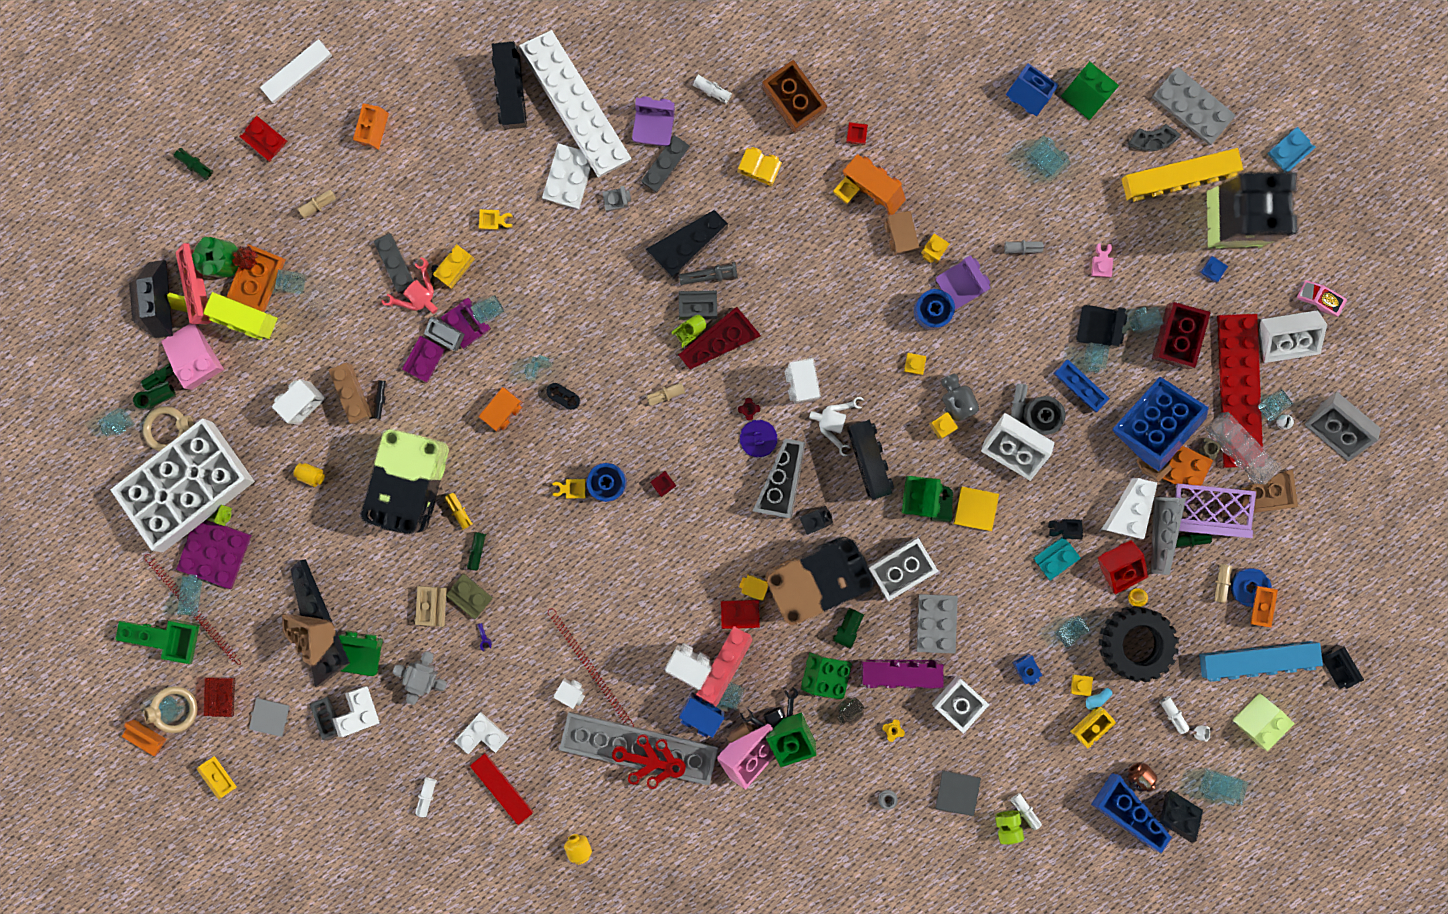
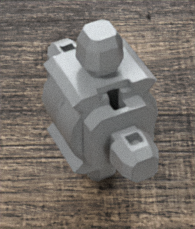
[393,651,447,705]

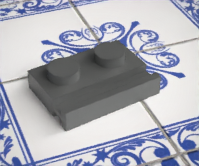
[679,290,717,320]

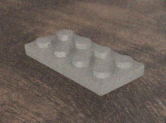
[1152,67,1236,146]

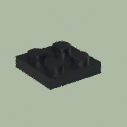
[1159,790,1203,843]

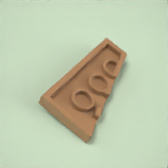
[1218,469,1298,517]

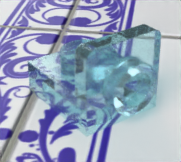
[1258,389,1293,422]

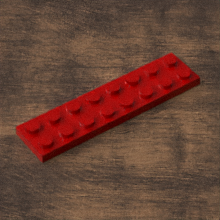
[1217,314,1264,468]

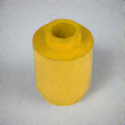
[293,463,325,487]

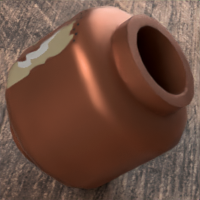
[1128,762,1157,792]

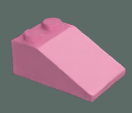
[161,324,224,390]
[717,724,775,790]

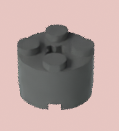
[1022,396,1066,435]

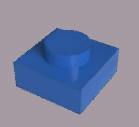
[1200,256,1228,283]

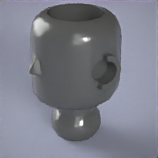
[941,373,979,422]

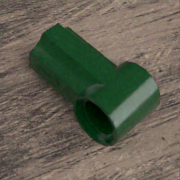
[133,381,176,410]
[832,608,864,649]

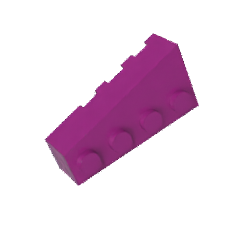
[861,659,943,689]

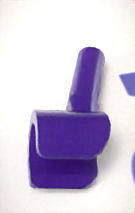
[478,623,492,651]

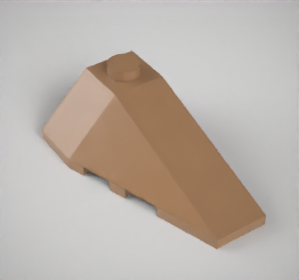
[282,614,335,665]

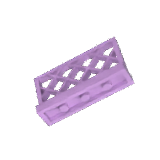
[1175,483,1256,538]

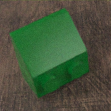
[1060,61,1119,120]
[766,712,817,767]

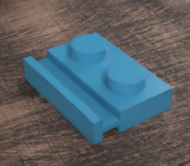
[1267,127,1316,172]

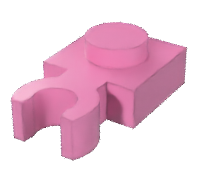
[1091,243,1113,278]

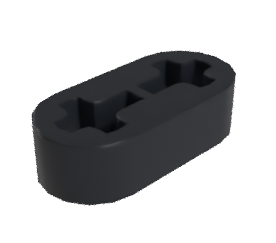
[546,383,581,410]

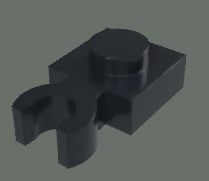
[1048,519,1083,540]

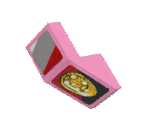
[1297,280,1347,317]

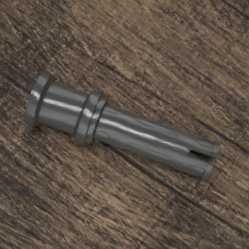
[679,262,738,286]

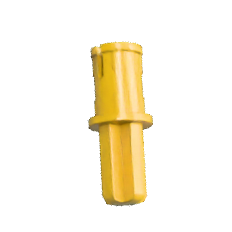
[444,493,473,530]

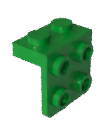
[902,475,942,518]
[339,631,383,676]
[801,652,852,699]

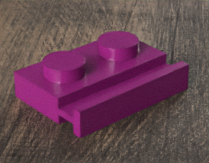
[402,336,445,383]

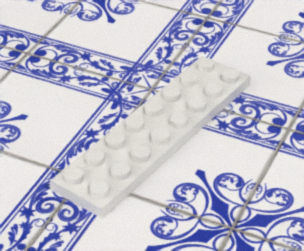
[518,30,632,178]

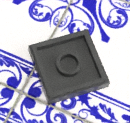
[935,770,981,816]

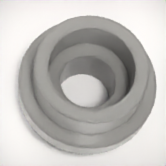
[878,790,898,810]

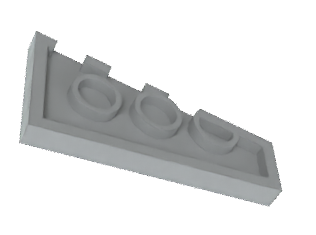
[1151,497,1186,575]

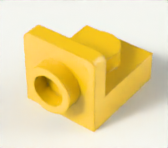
[921,233,950,263]

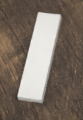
[260,39,332,103]

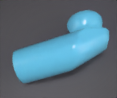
[1086,688,1113,710]

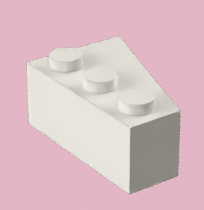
[1101,478,1157,539]

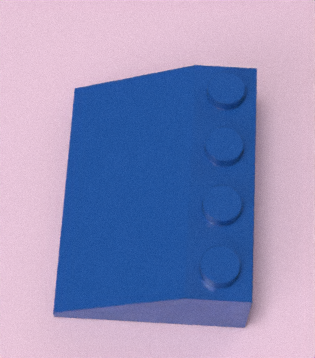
[1112,377,1209,471]

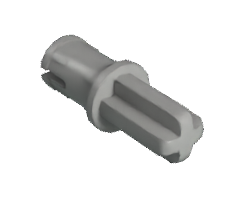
[1004,240,1044,255]
[1011,383,1028,422]

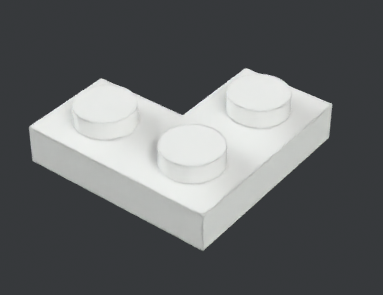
[454,712,509,754]

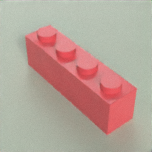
[696,627,753,708]

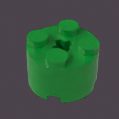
[192,237,240,278]

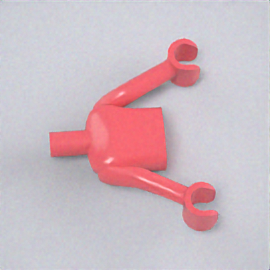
[381,257,438,314]

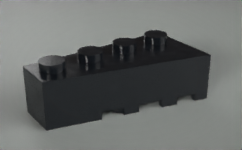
[491,41,527,130]
[646,210,728,279]

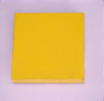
[953,486,999,531]

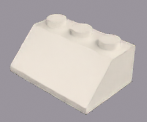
[1259,310,1327,363]

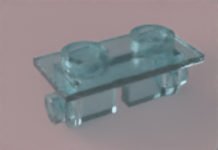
[177,574,203,616]

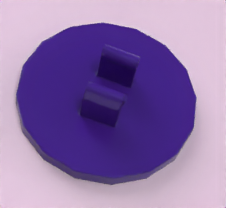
[740,420,777,457]

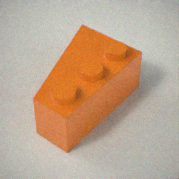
[843,154,906,215]

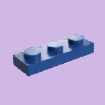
[1053,359,1110,413]

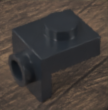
[799,506,833,535]

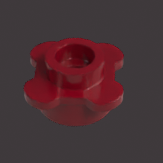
[738,398,761,421]

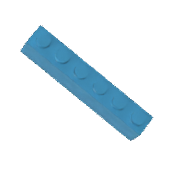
[1199,641,1323,682]

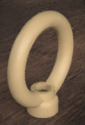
[143,406,194,451]
[144,686,198,733]

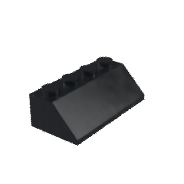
[847,420,894,500]

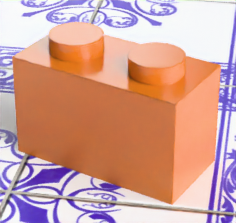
[478,387,523,432]

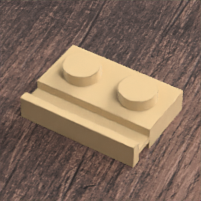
[415,586,447,627]

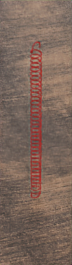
[145,554,241,665]
[548,608,634,727]

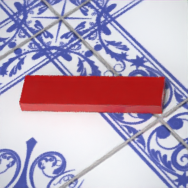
[470,753,533,825]

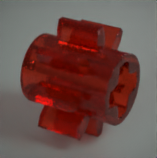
[232,246,258,271]

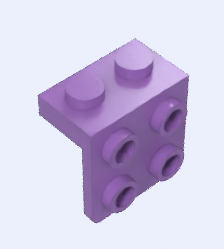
[632,96,675,147]
[936,255,990,309]

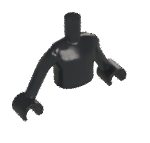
[740,687,798,729]

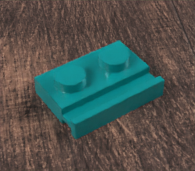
[1033,536,1081,581]

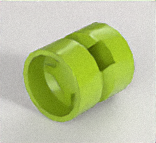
[995,810,1024,844]

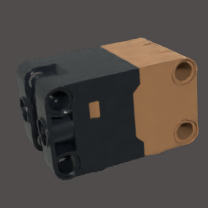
[766,536,874,626]

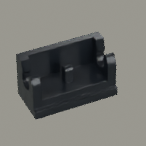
[1322,645,1364,689]

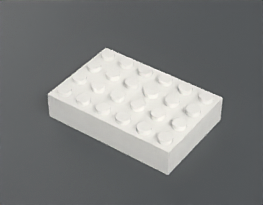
[110,418,255,553]

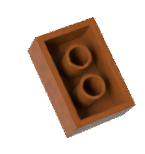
[762,59,827,134]

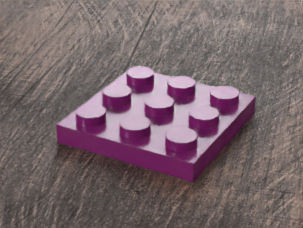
[176,520,252,589]

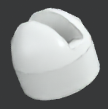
[1276,414,1294,430]
[1194,725,1210,742]

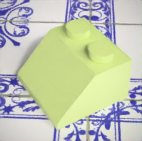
[1233,693,1295,751]

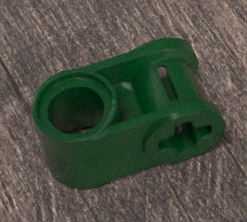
[930,485,953,523]

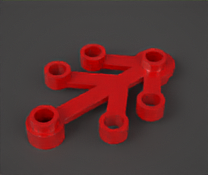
[612,734,686,789]

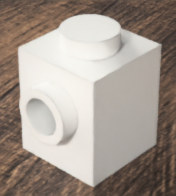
[553,678,585,709]

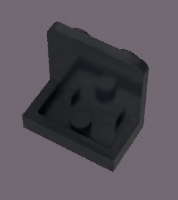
[1076,305,1127,349]

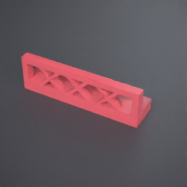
[176,243,211,324]

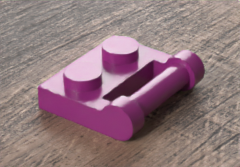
[441,298,491,349]

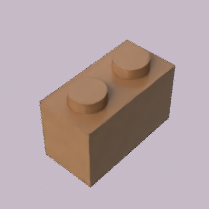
[884,210,920,256]

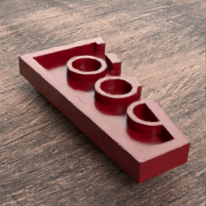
[678,307,761,370]

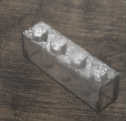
[1205,412,1282,484]

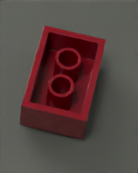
[1152,302,1211,370]

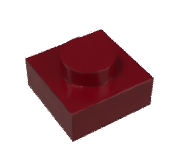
[650,471,677,497]

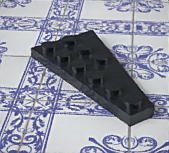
[290,559,350,687]

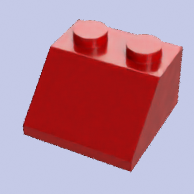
[1097,540,1148,595]

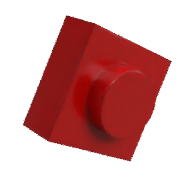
[846,122,868,145]

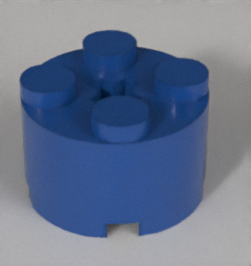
[914,289,955,330]
[587,463,627,502]

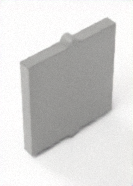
[249,698,290,737]

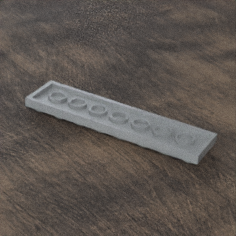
[559,711,718,785]

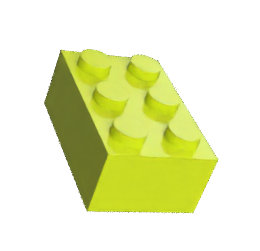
[203,292,278,340]

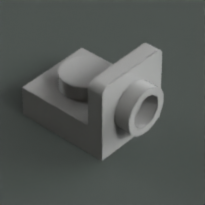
[602,186,631,212]

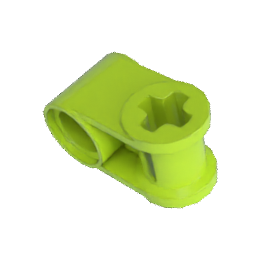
[671,315,706,348]

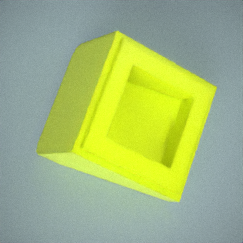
[167,293,188,313]

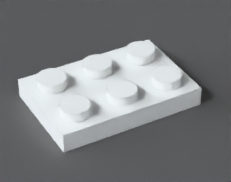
[542,143,592,210]

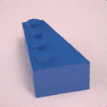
[1091,773,1172,854]

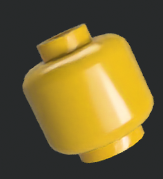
[564,834,592,865]

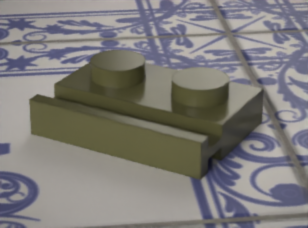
[446,573,493,620]

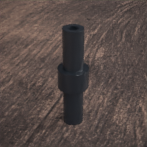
[373,380,386,419]

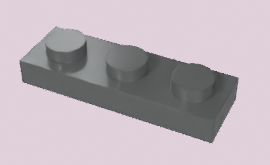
[641,135,690,193]
[373,233,414,293]

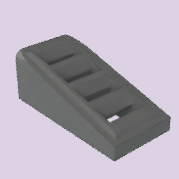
[310,697,338,741]

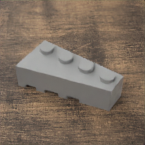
[752,439,806,518]

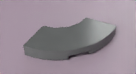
[1127,124,1181,152]

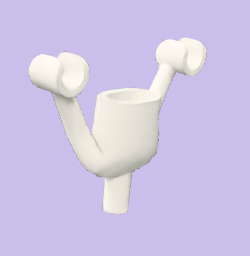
[809,397,864,456]

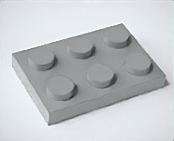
[916,594,958,654]

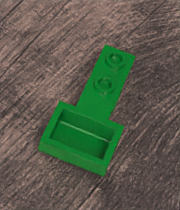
[115,619,200,664]

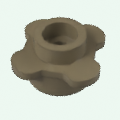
[1199,438,1221,460]

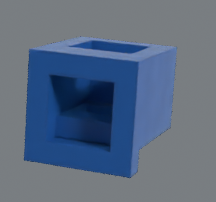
[1012,653,1043,686]

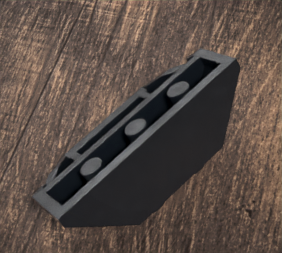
[129,260,173,338]

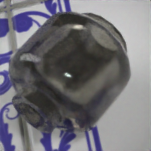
[836,697,865,726]

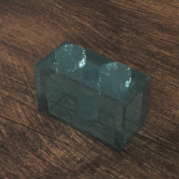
[1024,135,1070,182]
[1199,768,1248,806]

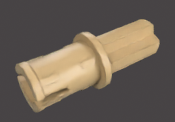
[298,190,336,219]
[647,382,685,406]
[1214,564,1232,603]

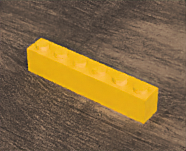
[1121,148,1244,202]

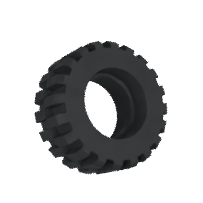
[1099,606,1179,682]

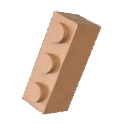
[328,363,373,424]

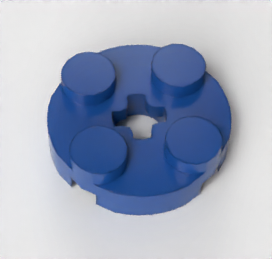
[1231,568,1272,607]

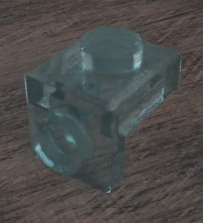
[471,295,504,324]
[524,355,553,382]
[1054,615,1090,647]

